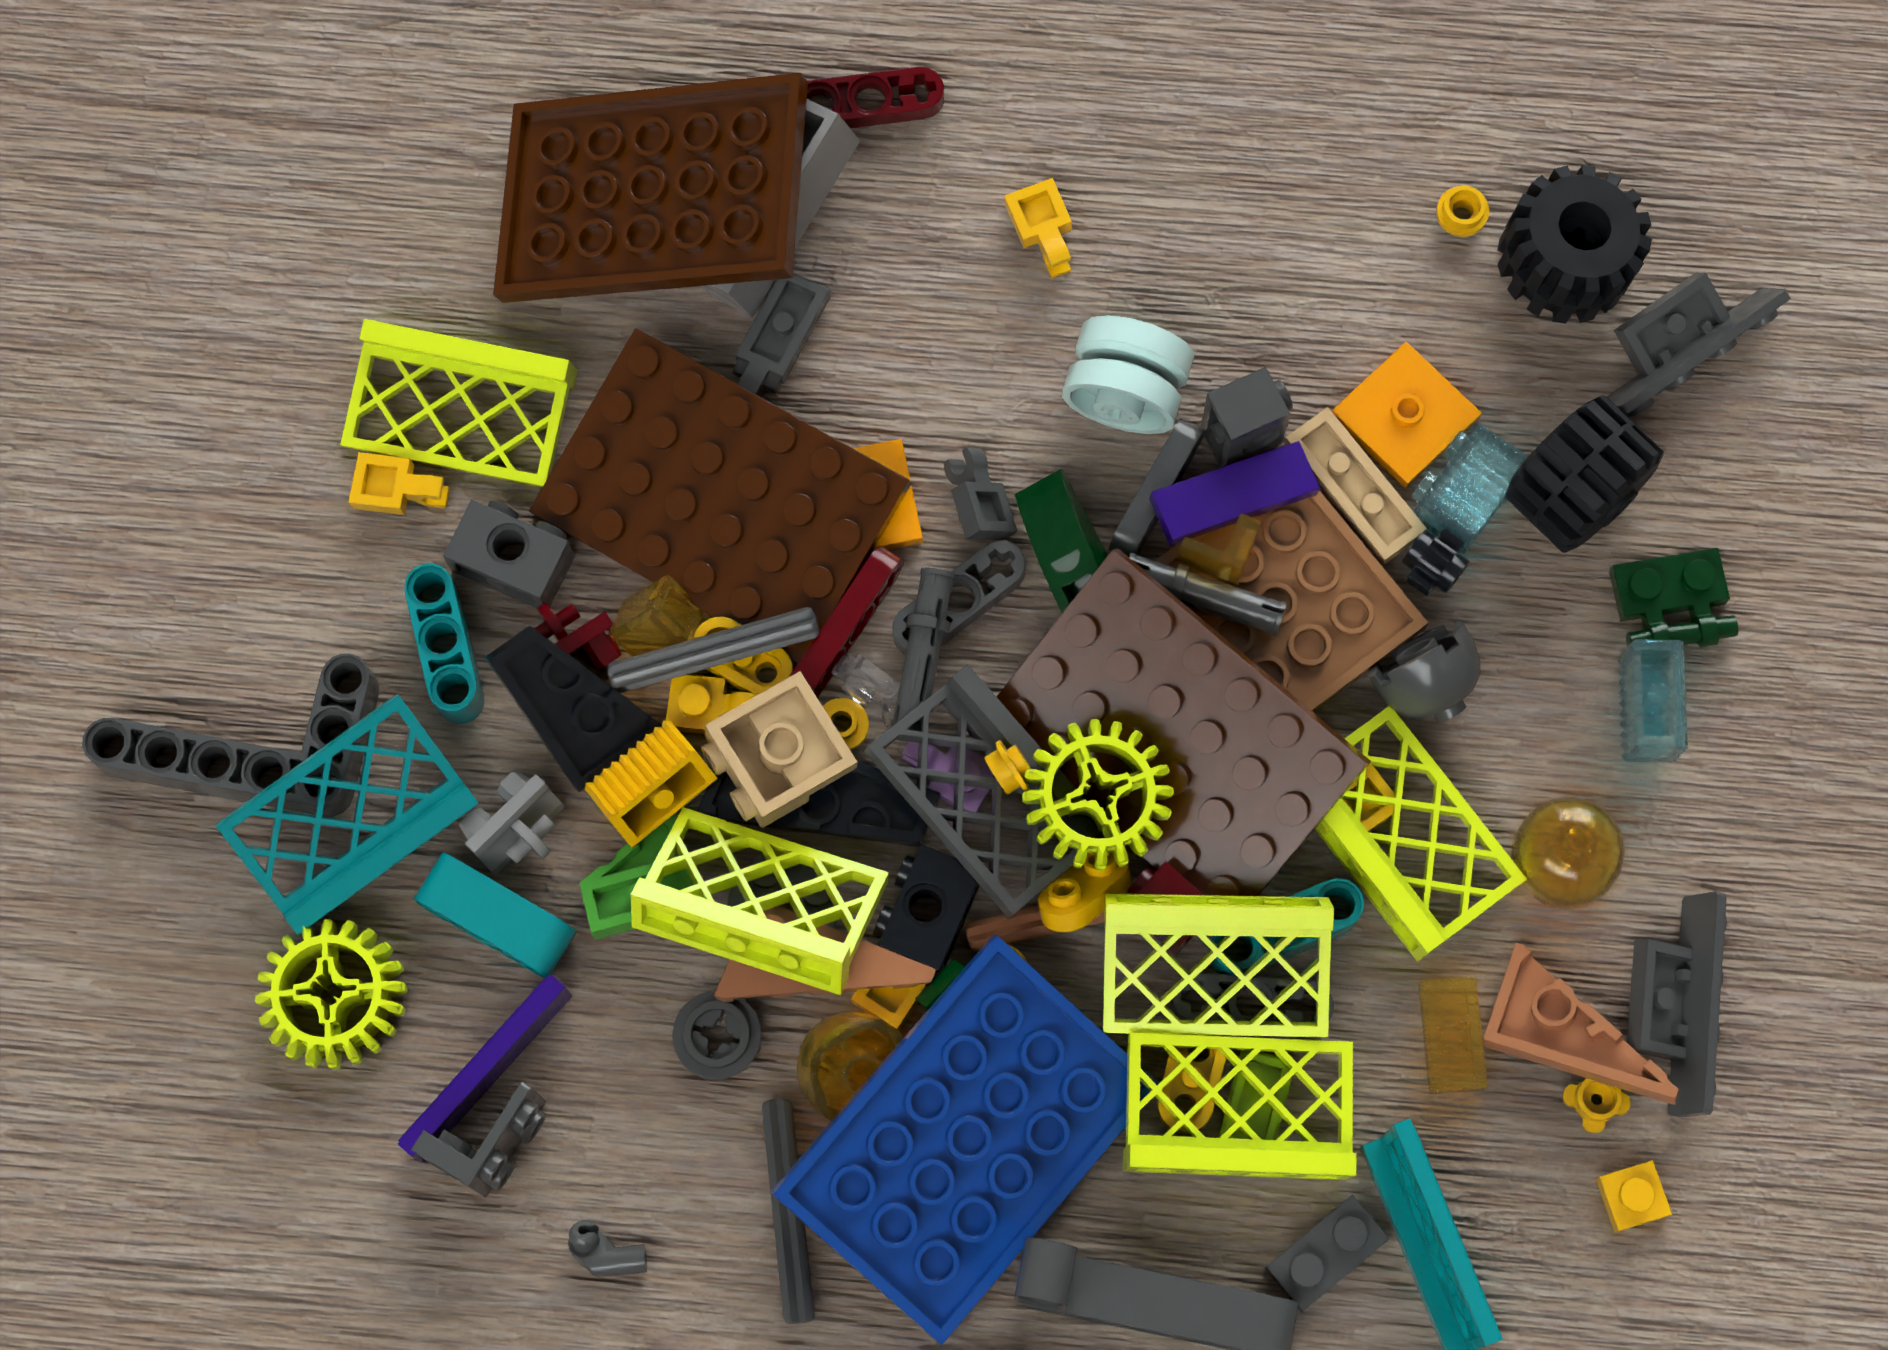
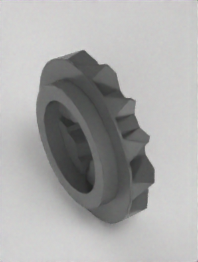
[672,991,761,1080]

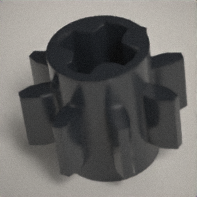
[1402,527,1470,596]

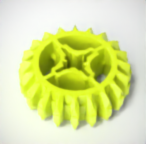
[1022,719,1174,871]
[255,919,408,1070]

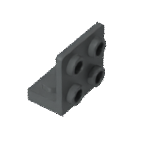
[411,1081,546,1198]

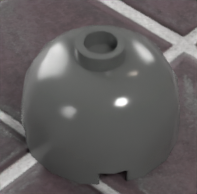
[1367,621,1481,722]

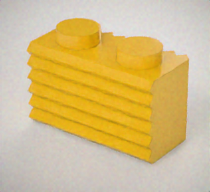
[585,720,718,848]

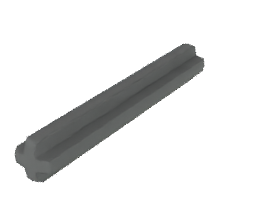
[608,607,819,693]
[762,1099,814,1324]

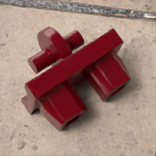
[534,602,622,671]

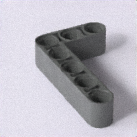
[82,654,379,817]
[1014,1237,1299,1350]

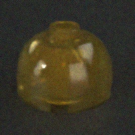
[1511,797,1625,910]
[796,1011,903,1121]

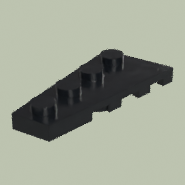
[697,761,941,847]

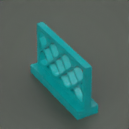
[215,693,479,935]
[1360,1118,1503,1350]

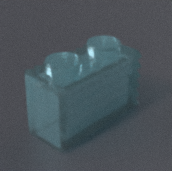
[1412,423,1528,554]
[1618,639,1688,763]

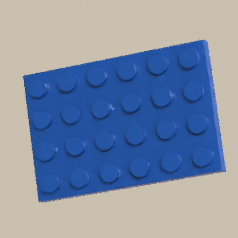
[770,935,1159,1345]

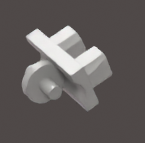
[459,770,565,876]

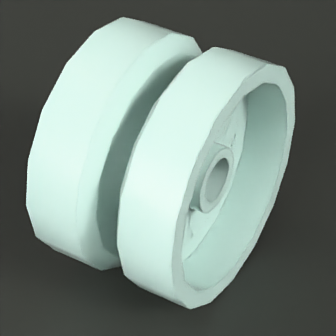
[1062,315,1194,434]

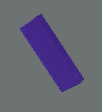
[1149,441,1320,546]

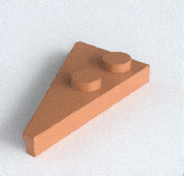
[714,897,937,1002]
[1483,943,1680,1105]

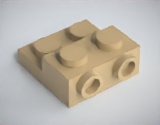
[701,671,858,828]

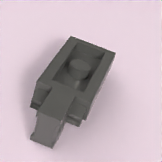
[733,273,831,398]

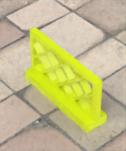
[340,319,578,488]
[1315,706,1527,962]
[631,807,889,995]
[1103,893,1334,1037]
[1123,1032,1357,1181]

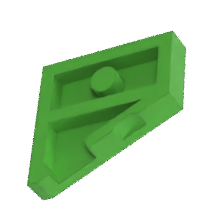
[579,813,694,940]

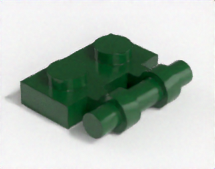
[1609,548,1739,656]

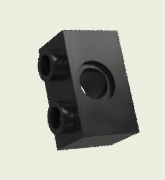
[873,844,980,976]

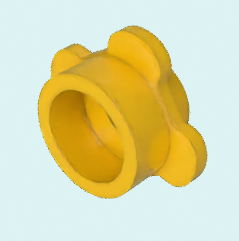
[984,740,1031,795]
[1562,1078,1631,1133]

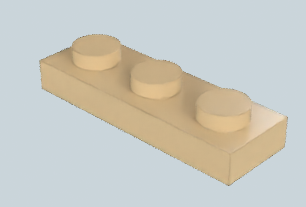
[1284,407,1427,566]

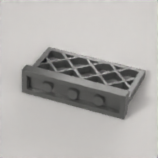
[864,664,1104,919]

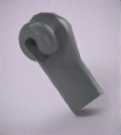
[568,1220,647,1277]

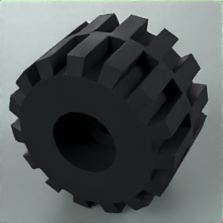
[1497,165,1652,324]
[1505,395,1664,553]

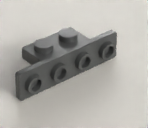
[1607,272,1791,417]
[1627,891,1727,1117]

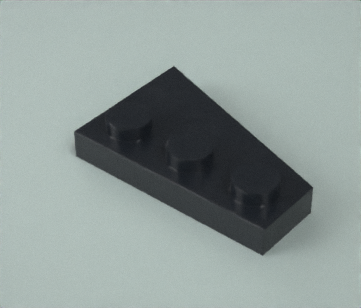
[485,626,662,792]

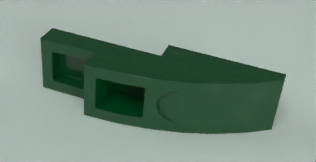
[1014,469,1108,613]

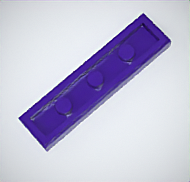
[398,975,572,1163]

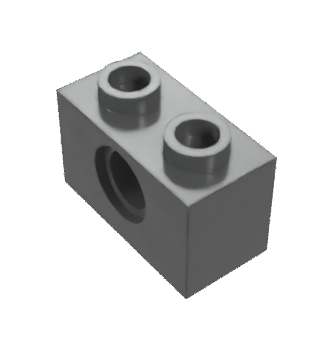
[1201,367,1293,468]
[443,499,575,608]

